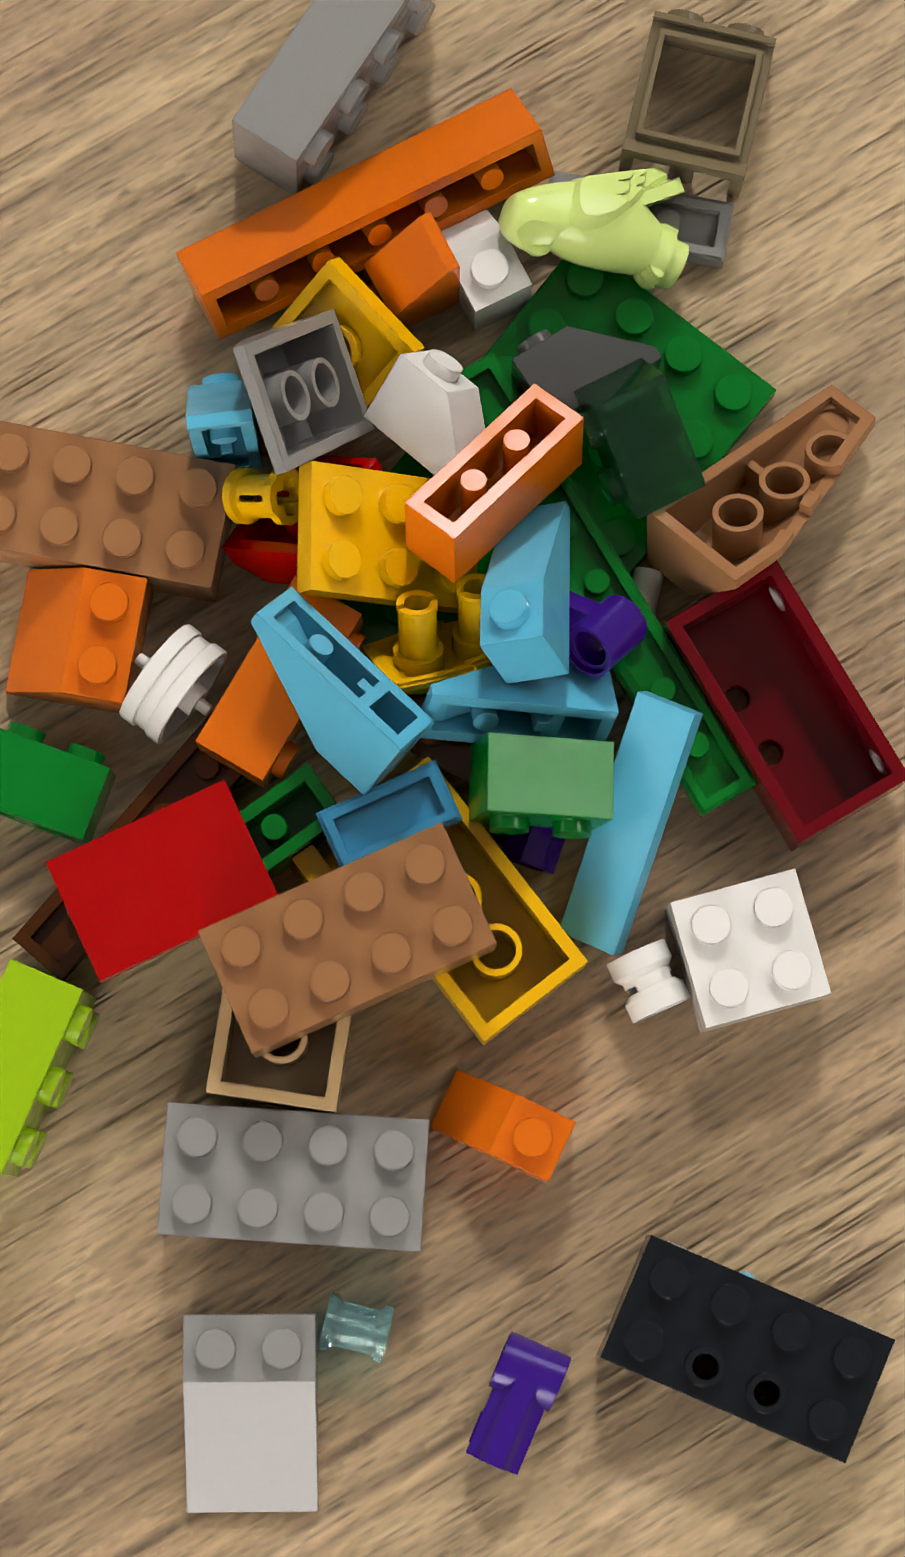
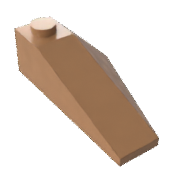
[647,384,875,596]

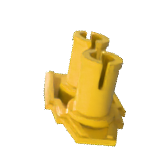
[362,573,493,695]

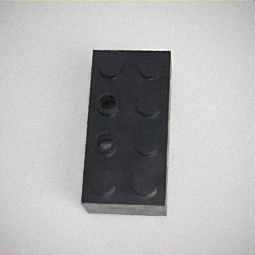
[597,1235,895,1463]

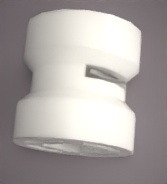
[606,939,691,1024]

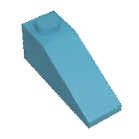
[186,373,263,468]
[480,501,570,684]
[250,586,434,795]
[421,661,619,743]

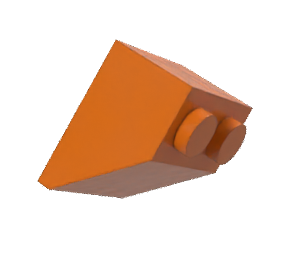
[5,567,154,713]

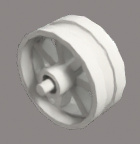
[119,624,227,745]

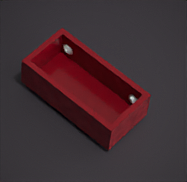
[663,560,905,852]

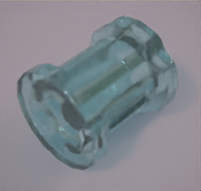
[318,1292,394,1363]

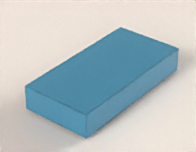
[316,760,462,867]

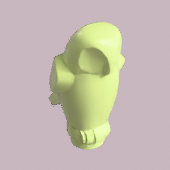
[499,167,689,290]

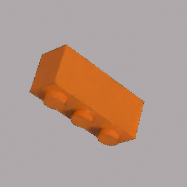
[405,383,584,583]
[195,576,367,789]

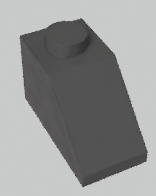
[511,326,662,418]

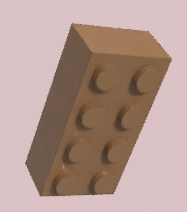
[0,421,237,603]
[198,822,497,1058]

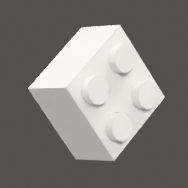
[665,868,831,1033]

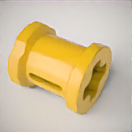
[222,467,299,525]

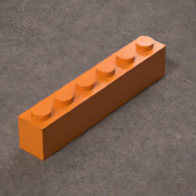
[175,88,555,340]

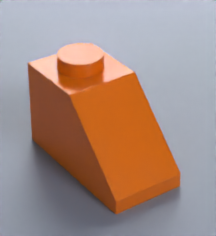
[363,211,460,328]
[429,1069,576,1183]

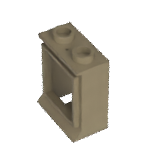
[618,9,777,198]

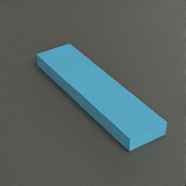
[560,691,703,956]

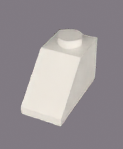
[441,209,532,332]
[364,349,485,475]

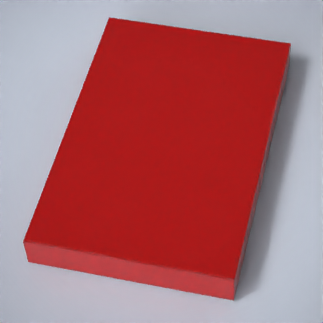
[45,779,278,983]

